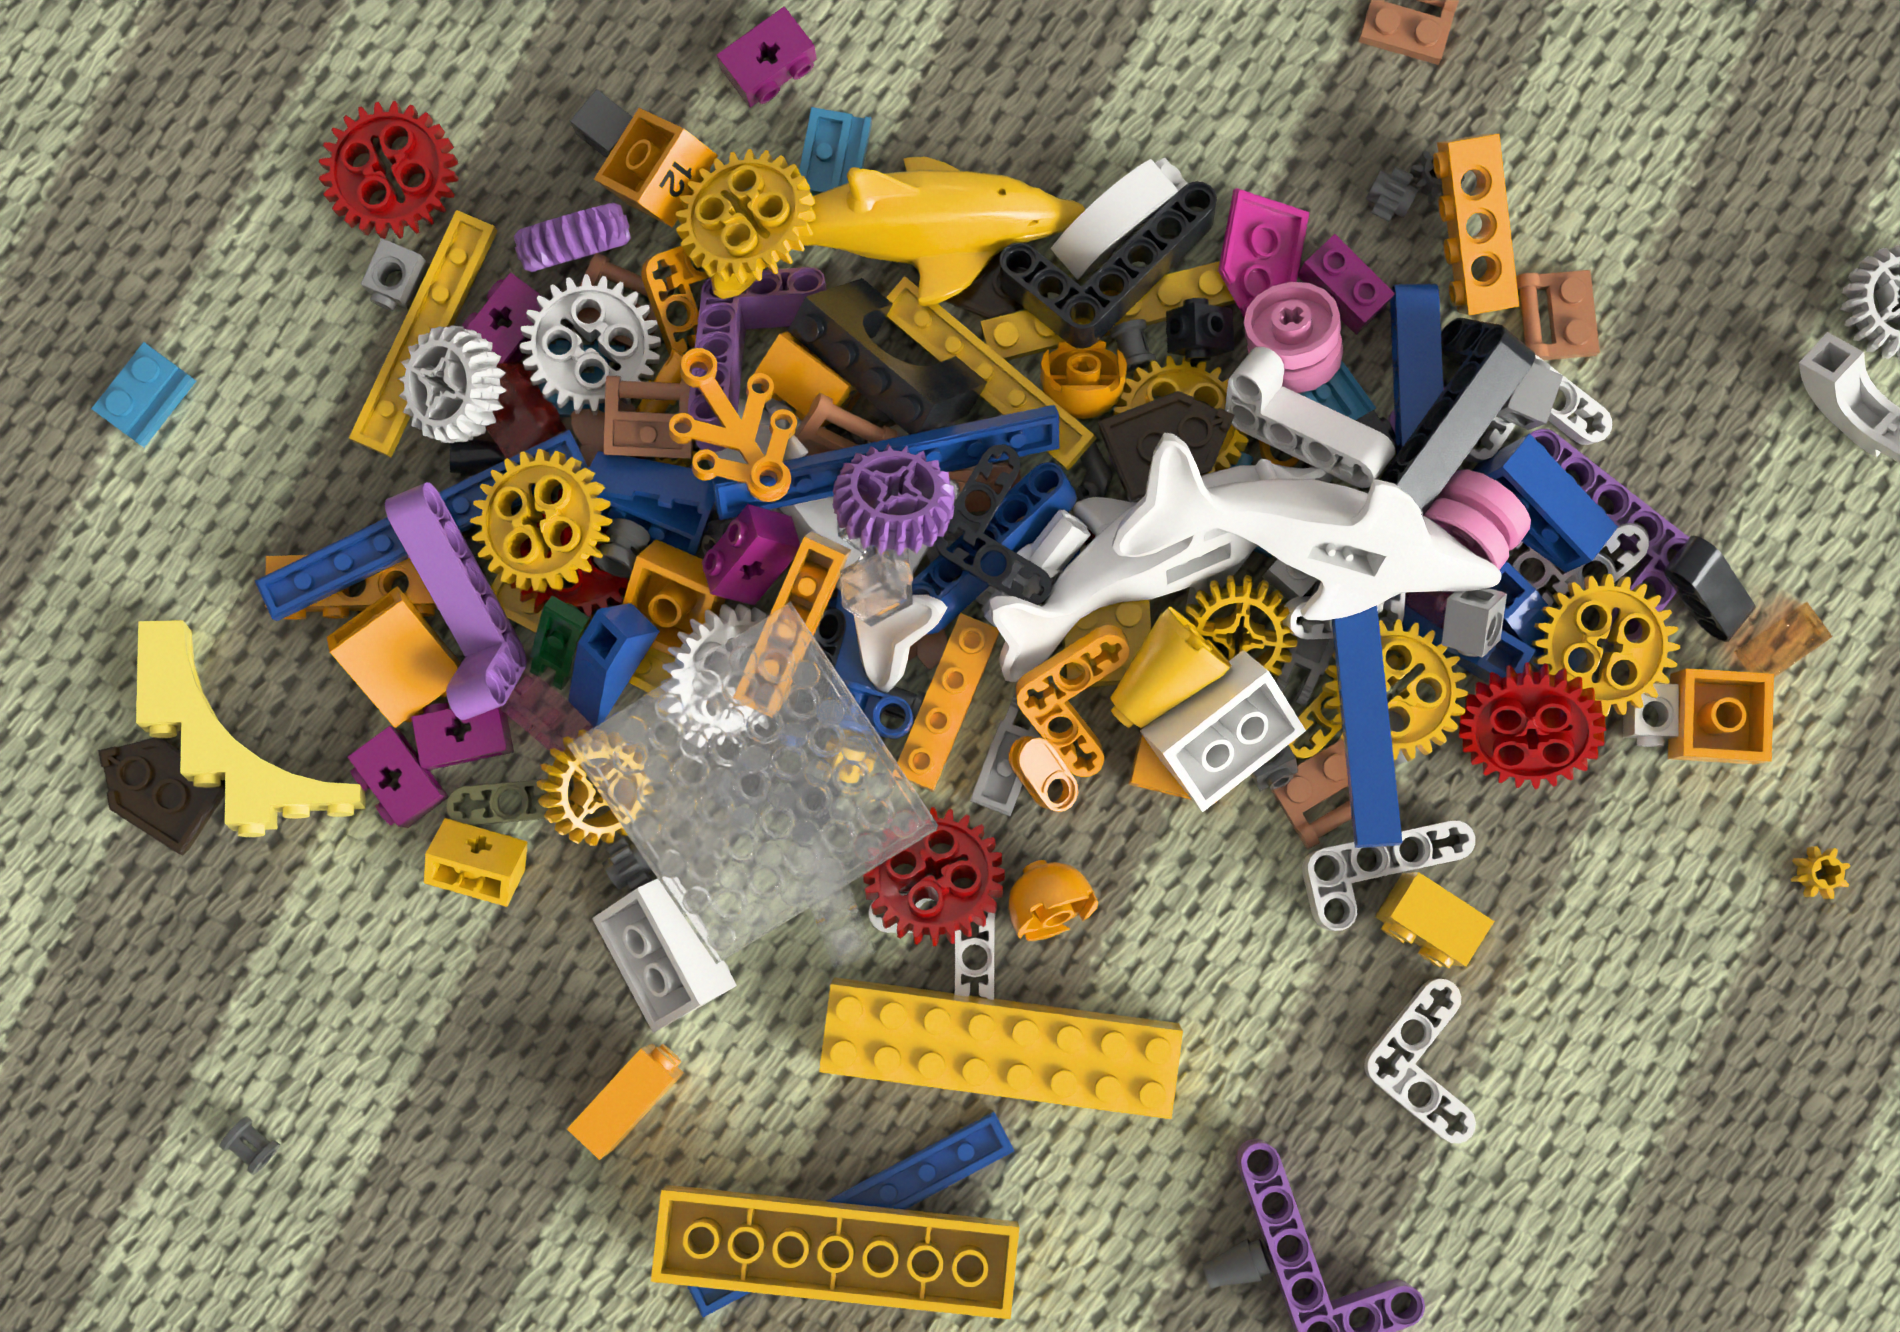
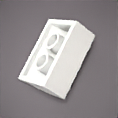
[1140,650,1306,812]
[592,871,737,1033]

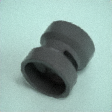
[594,518,651,578]

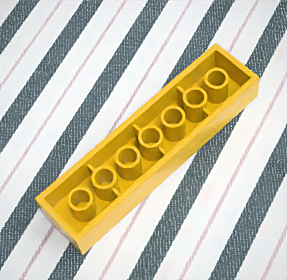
[819,977,1183,1119]
[651,1185,1020,1319]

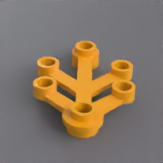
[669,348,797,502]

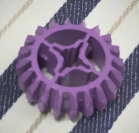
[514,203,631,272]
[832,443,955,557]

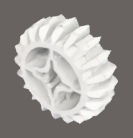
[1840,245,1900,361]
[397,325,507,443]

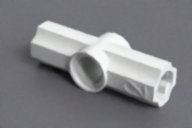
[982,510,1091,627]

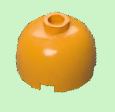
[1040,340,1127,419]
[1008,860,1098,941]

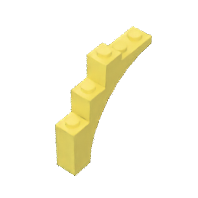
[136,620,366,837]

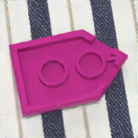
[1218,188,1310,318]

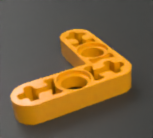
[641,246,709,373]
[1015,625,1129,777]

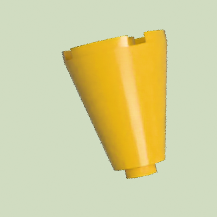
[1110,607,1231,728]

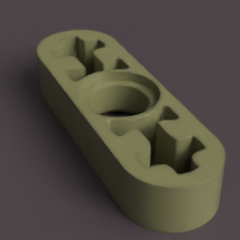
[446,779,573,826]

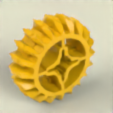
[1186,575,1298,676]
[536,727,655,846]

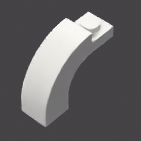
[1050,157,1188,280]
[1799,332,1900,463]

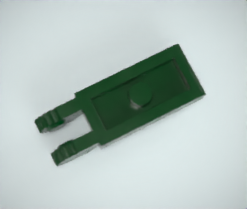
[530,596,590,690]

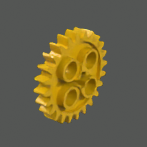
[676,149,816,284]
[1111,355,1249,475]
[470,449,612,593]
[1532,574,1680,716]
[1322,619,1468,761]

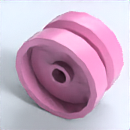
[1244,282,1343,393]
[1423,470,1531,570]

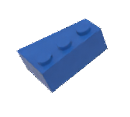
[1472,433,1618,573]
[589,451,716,556]

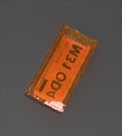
[1734,602,1833,678]

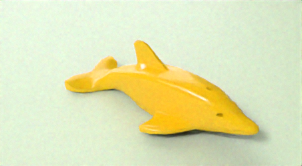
[711,156,1085,306]

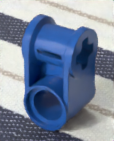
[826,679,914,739]

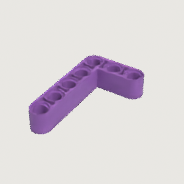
[688,267,827,452]
[1530,429,1689,645]
[385,482,527,720]
[1236,1139,1425,1332]

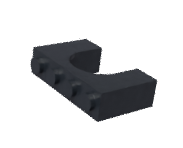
[788,278,987,435]

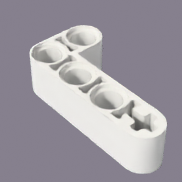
[1225,347,1395,488]
[1302,821,1475,931]

